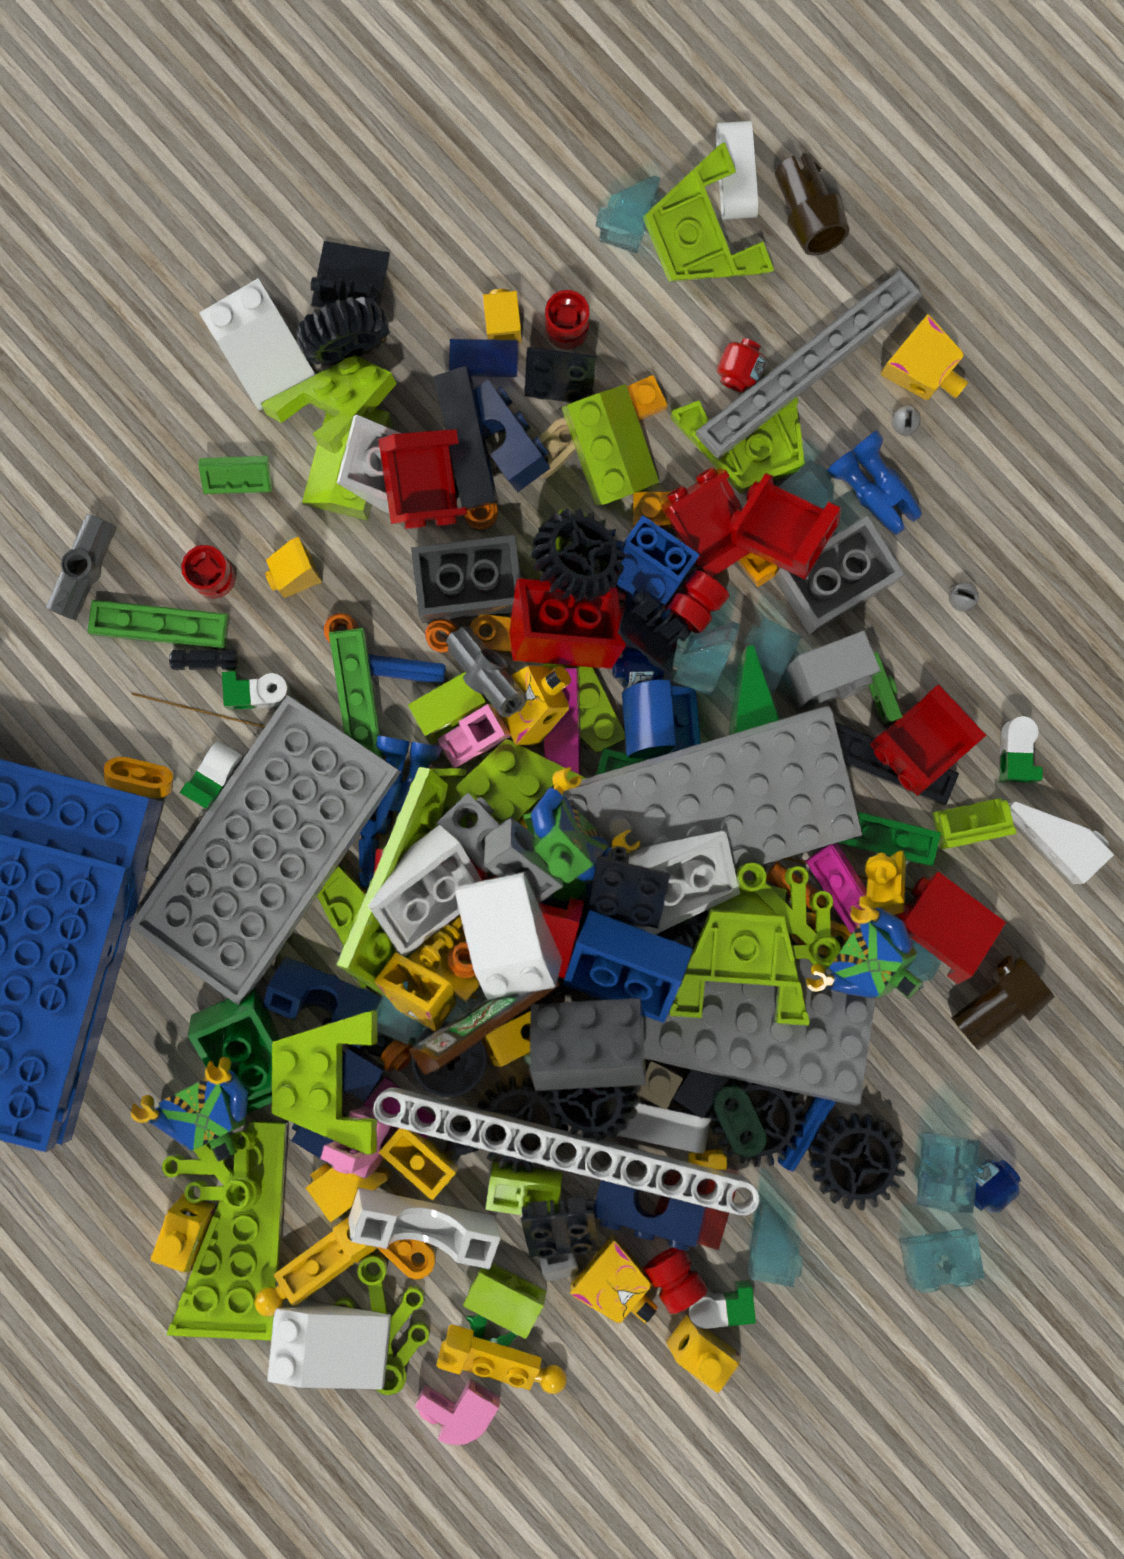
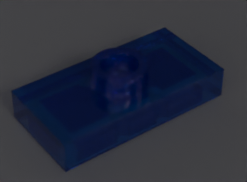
[449,339,518,377]

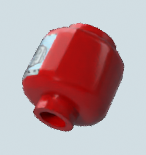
[717,338,767,393]

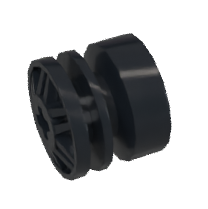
[412,1022,486,1097]

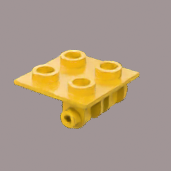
[408,914,480,1002]

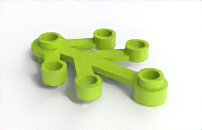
[736,863,841,969]
[159,1106,259,1212]
[334,1254,430,1395]

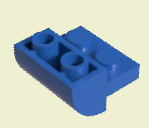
[616,515,700,605]
[622,680,701,759]

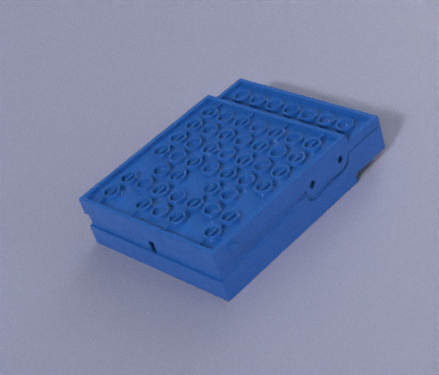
[0,759,163,1152]

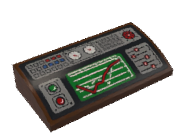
[409,981,560,1075]

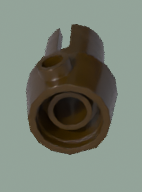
[775,153,850,256]
[951,956,1055,1051]

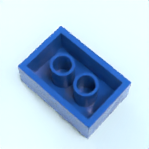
[563,910,692,1023]

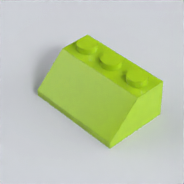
[561,384,659,506]
[302,409,394,521]

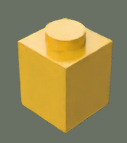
[483,288,522,346]

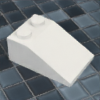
[199,278,315,411]
[337,415,399,513]
[368,825,482,957]
[628,831,740,935]
[455,872,562,1000]
[267,1300,391,1389]

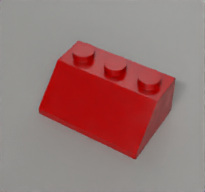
[509,578,626,669]

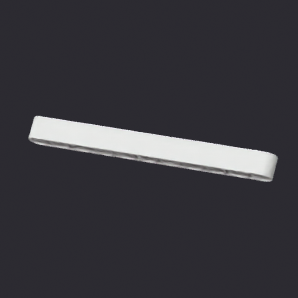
[373,1087,759,1215]

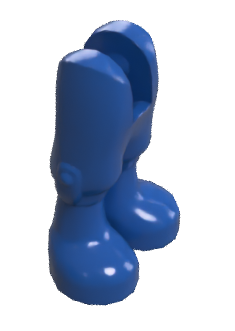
[826,430,922,535]
[376,736,442,835]

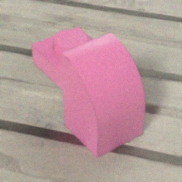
[437,704,511,768]
[321,1106,395,1179]
[415,1379,500,1445]

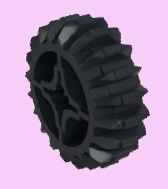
[296,297,390,366]
[530,508,626,603]
[477,1075,568,1172]
[710,1078,806,1167]
[545,1085,641,1141]
[809,1112,906,1210]

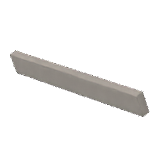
[696,269,922,460]

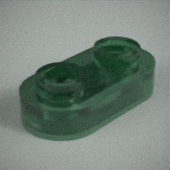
[713,1086,766,1157]

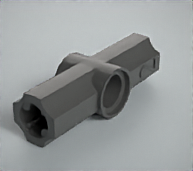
[46,514,117,621]
[446,626,526,717]

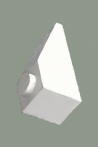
[1008,802,1114,884]

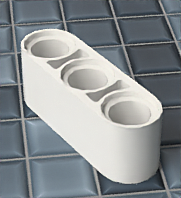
[716,121,758,220]
[608,1097,711,1153]

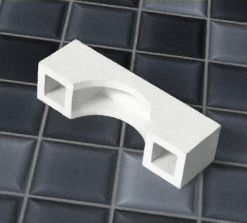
[348,1188,501,1269]

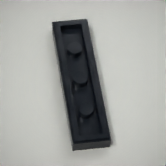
[434,366,498,511]
[835,722,959,806]

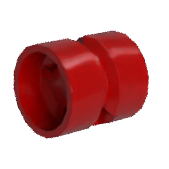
[545,290,590,350]
[181,545,236,599]
[666,570,730,635]
[643,1247,708,1314]

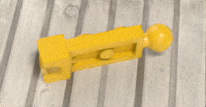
[254,1217,376,1317]
[436,1324,567,1394]

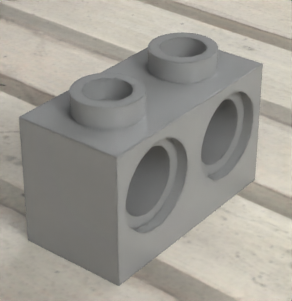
[437,793,505,879]
[484,817,563,903]

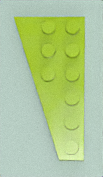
[166,1120,288,1341]

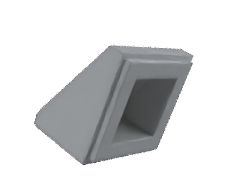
[540,1253,579,1282]

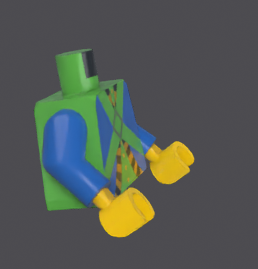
[531,767,640,883]
[806,896,922,998]
[131,1057,249,1162]

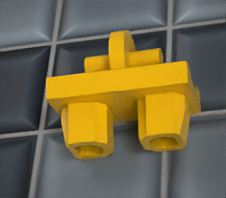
[865,851,906,915]

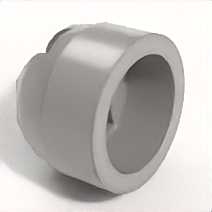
[892,406,921,436]
[949,583,979,612]

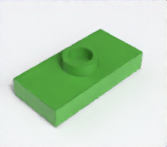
[198,456,273,494]
[868,652,903,725]

